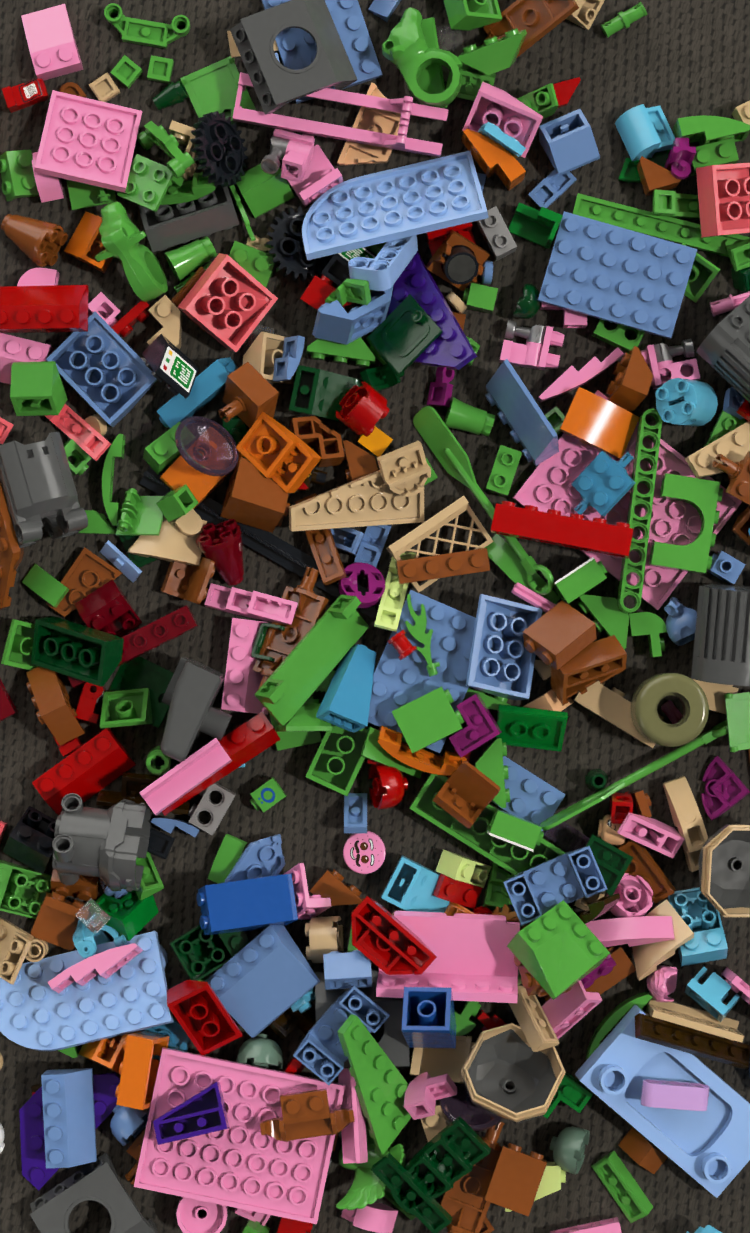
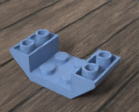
[312,285,394,345]
[503,846,608,926]
[293,985,390,1085]

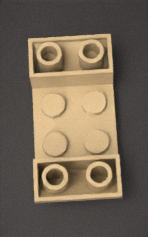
[0,917,34,985]

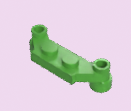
[104,3,190,49]
[137,121,195,179]

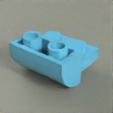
[615,104,675,161]

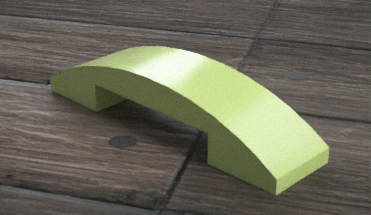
[374,551,416,632]

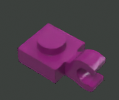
[427,367,455,407]

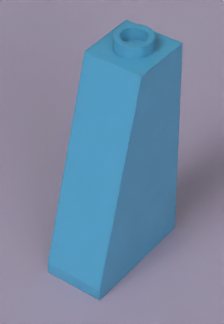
[157,357,238,428]
[316,644,376,733]

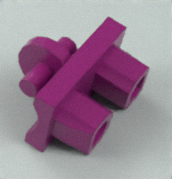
[664,137,696,179]

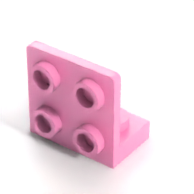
[281,145,343,207]
[284,863,332,920]

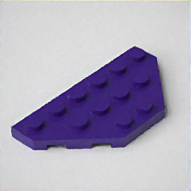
[386,252,477,370]
[19,1073,121,1191]

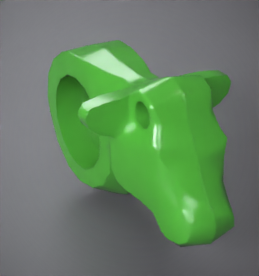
[382,8,463,108]
[95,202,168,302]

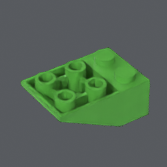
[0,859,52,919]

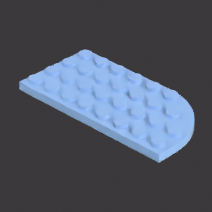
[302,150,489,261]
[0,931,174,1051]

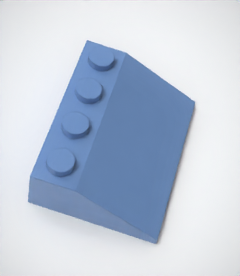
[46,311,157,427]
[485,359,559,466]
[466,594,543,701]
[205,925,320,1038]

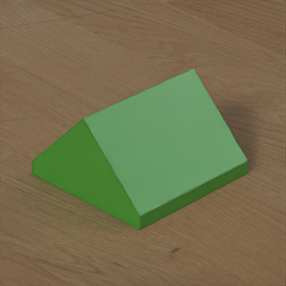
[236,163,295,218]
[682,243,720,303]
[1,619,38,670]
[100,688,153,728]

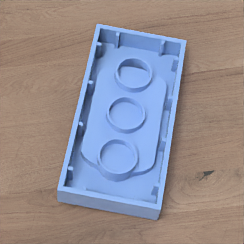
[575,1004,750,1198]

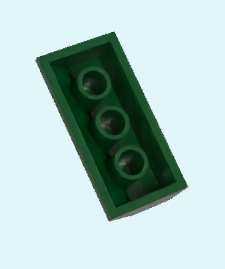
[31,616,124,687]

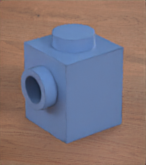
[707,551,746,585]

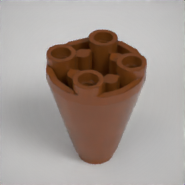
[1,214,68,267]

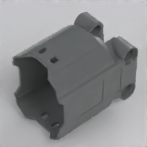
[0,432,88,548]

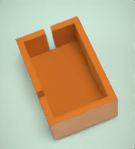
[115,1031,170,1110]

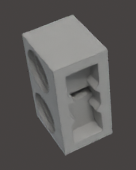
[475,206,517,262]
[188,782,236,836]

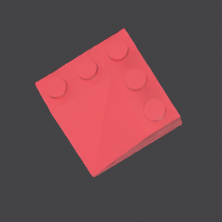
[696,163,750,238]
[178,253,278,352]

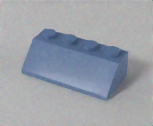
[41,1068,97,1169]

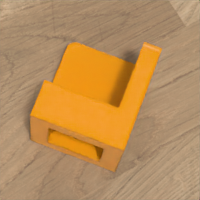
[357,426,393,457]

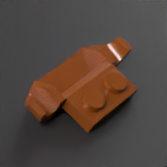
[260,1089,355,1142]

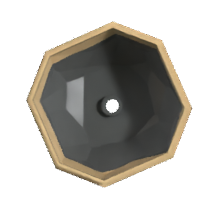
[698,824,750,917]
[461,1023,566,1123]

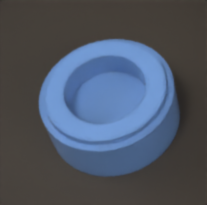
[481,261,493,284]

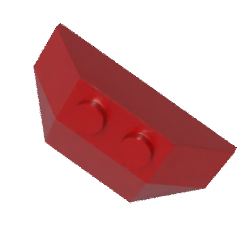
[351,896,437,975]

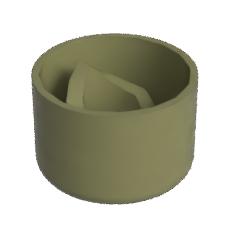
[631,673,709,747]

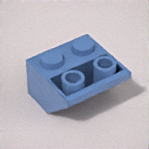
[539,109,600,176]
[323,950,372,990]

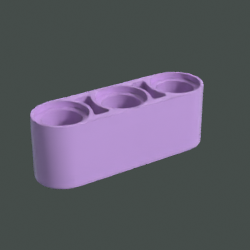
[641,1079,709,1111]

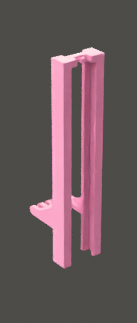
[233,72,449,157]

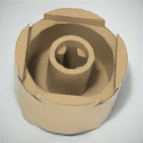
[305,916,344,964]

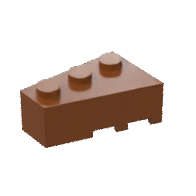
[551,635,627,706]
[26,666,85,745]

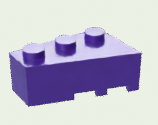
[153,1082,230,1145]

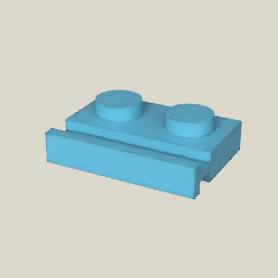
[478,122,526,159]

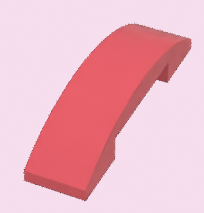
[44,404,111,461]

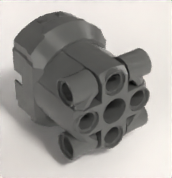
[52,793,151,892]

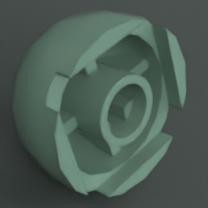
[237,1034,283,1071]
[550,1126,590,1175]

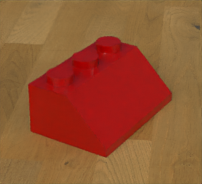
[167,980,242,1055]

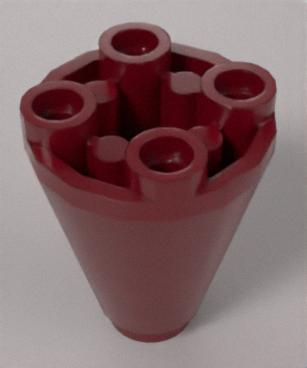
[196,519,244,586]

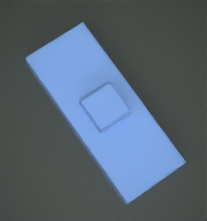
[100,540,142,583]

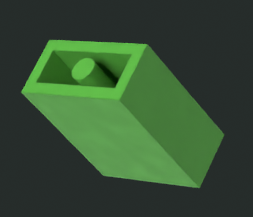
[391,687,464,754]

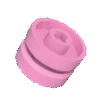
[176,1197,228,1233]

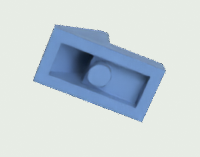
[344,793,367,833]

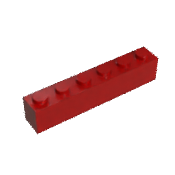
[491,501,634,559]
[162,711,280,816]

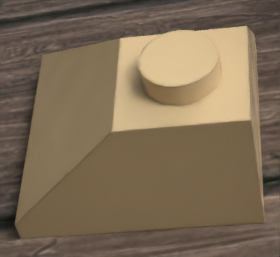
[242,332,294,385]

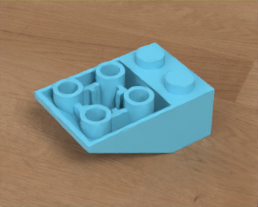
[381,855,450,913]
[668,887,728,966]

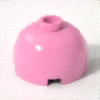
[606,873,653,918]

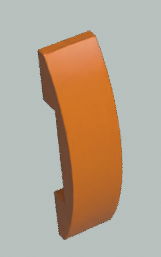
[378,725,467,776]

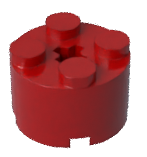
[336,381,390,437]

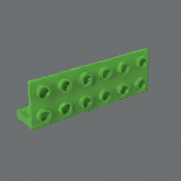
[254,594,369,726]

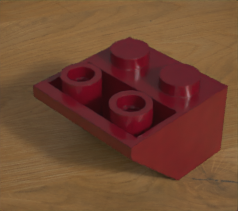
[74,579,142,637]

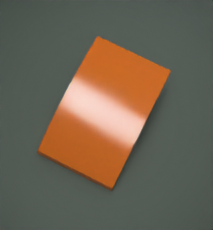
[462,129,526,191]
[559,387,640,459]
[236,412,321,493]
[160,426,244,509]

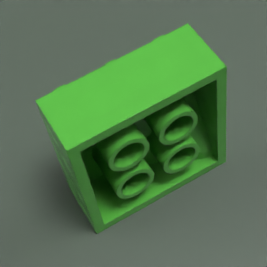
[507,900,610,1000]

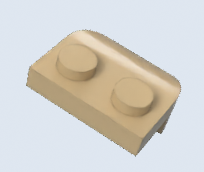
[377,441,431,497]

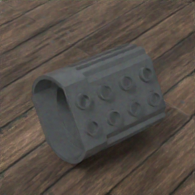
[697,296,750,403]
[691,584,750,686]

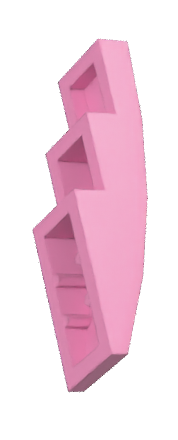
[538,347,624,403]
[204,583,298,625]
[585,916,675,947]
[47,943,143,993]

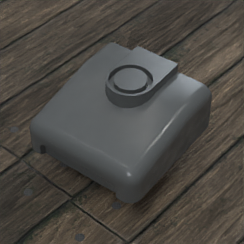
[161,657,232,762]

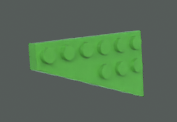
[337,1014,411,1157]

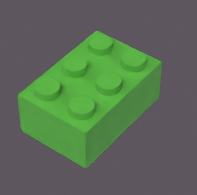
[305,724,368,796]

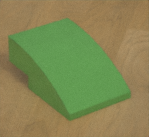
[673,115,750,146]

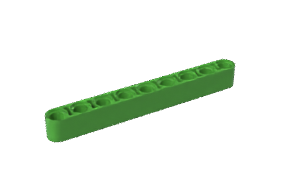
[617,409,663,614]

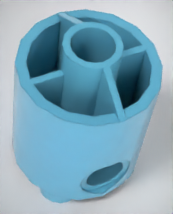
[655,378,718,427]

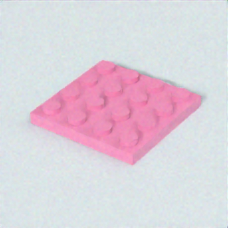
[34,90,142,193]

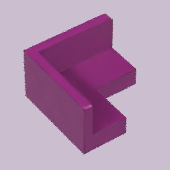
[449,693,502,758]

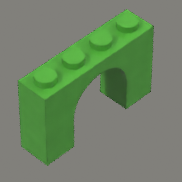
[649,473,723,574]

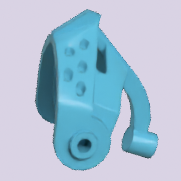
[72,919,127,958]

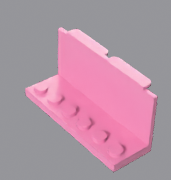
[376,911,520,1003]

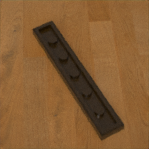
[635,1013,750,1070]

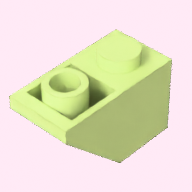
[435,849,491,888]

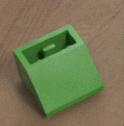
[10,361,68,416]

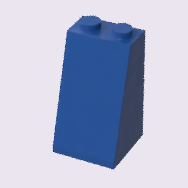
[196,873,298,935]
[402,987,456,1048]

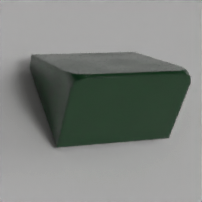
[731,267,750,292]

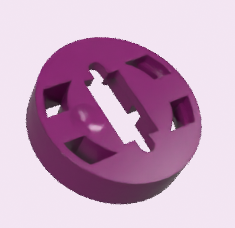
[338,562,385,608]

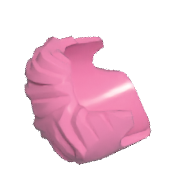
[647,965,678,1002]

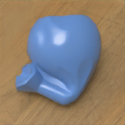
[664,597,697,646]

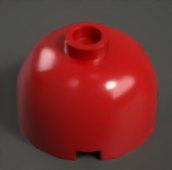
[368,764,408,809]

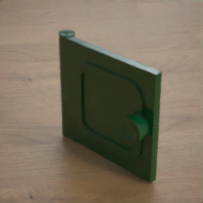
[366,294,443,378]
[108,656,174,729]

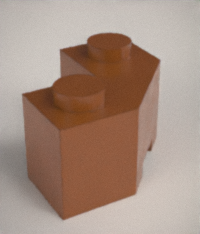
[289,416,345,468]

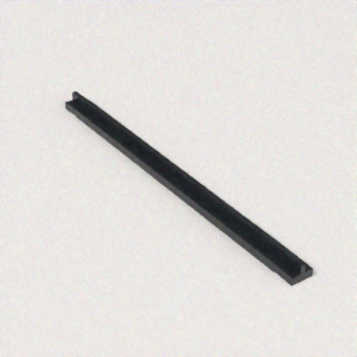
[139,466,381,620]

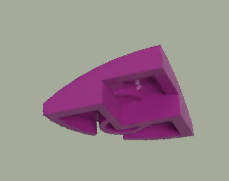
[701,756,750,821]

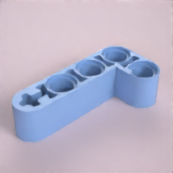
[348,235,418,291]

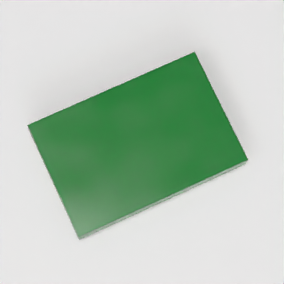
[493,704,568,752]

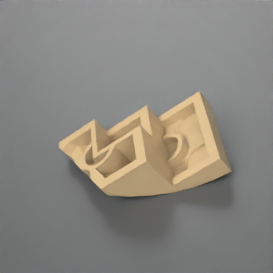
[128,516,207,566]
[632,899,694,981]

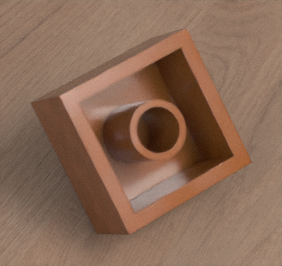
[218,362,279,428]

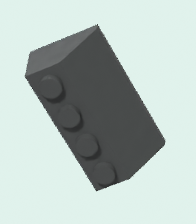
[138,186,240,252]

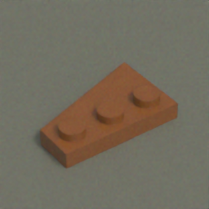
[46,547,123,617]

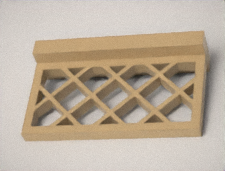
[386,496,494,593]
[645,997,744,1042]

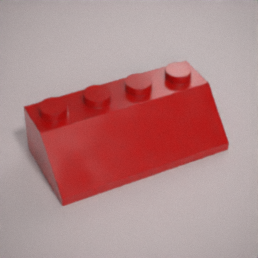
[0,285,89,333]
[32,728,136,815]

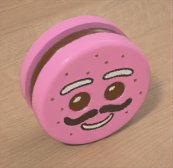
[343,831,386,874]

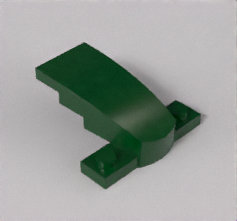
[371,1116,491,1233]

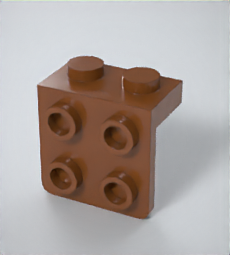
[161,557,215,604]
[432,761,500,829]
[51,869,99,901]
[31,891,90,950]

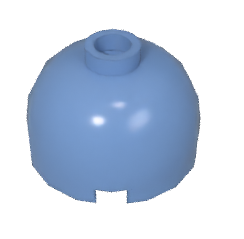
[110,1105,150,1146]

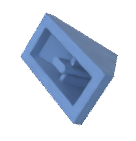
[330,527,364,556]

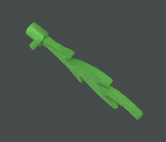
[229,185,256,241]
[405,594,440,677]

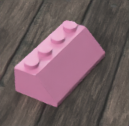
[0,333,53,385]
[221,618,271,715]

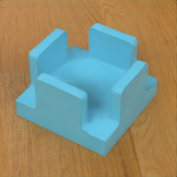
[685,966,740,1023]

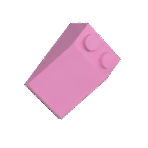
[21,4,83,80]
[462,82,543,158]

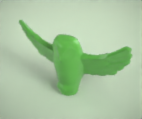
[336,1118,406,1210]

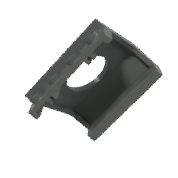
[230,0,357,115]
[315,970,410,1071]
[30,1153,158,1233]

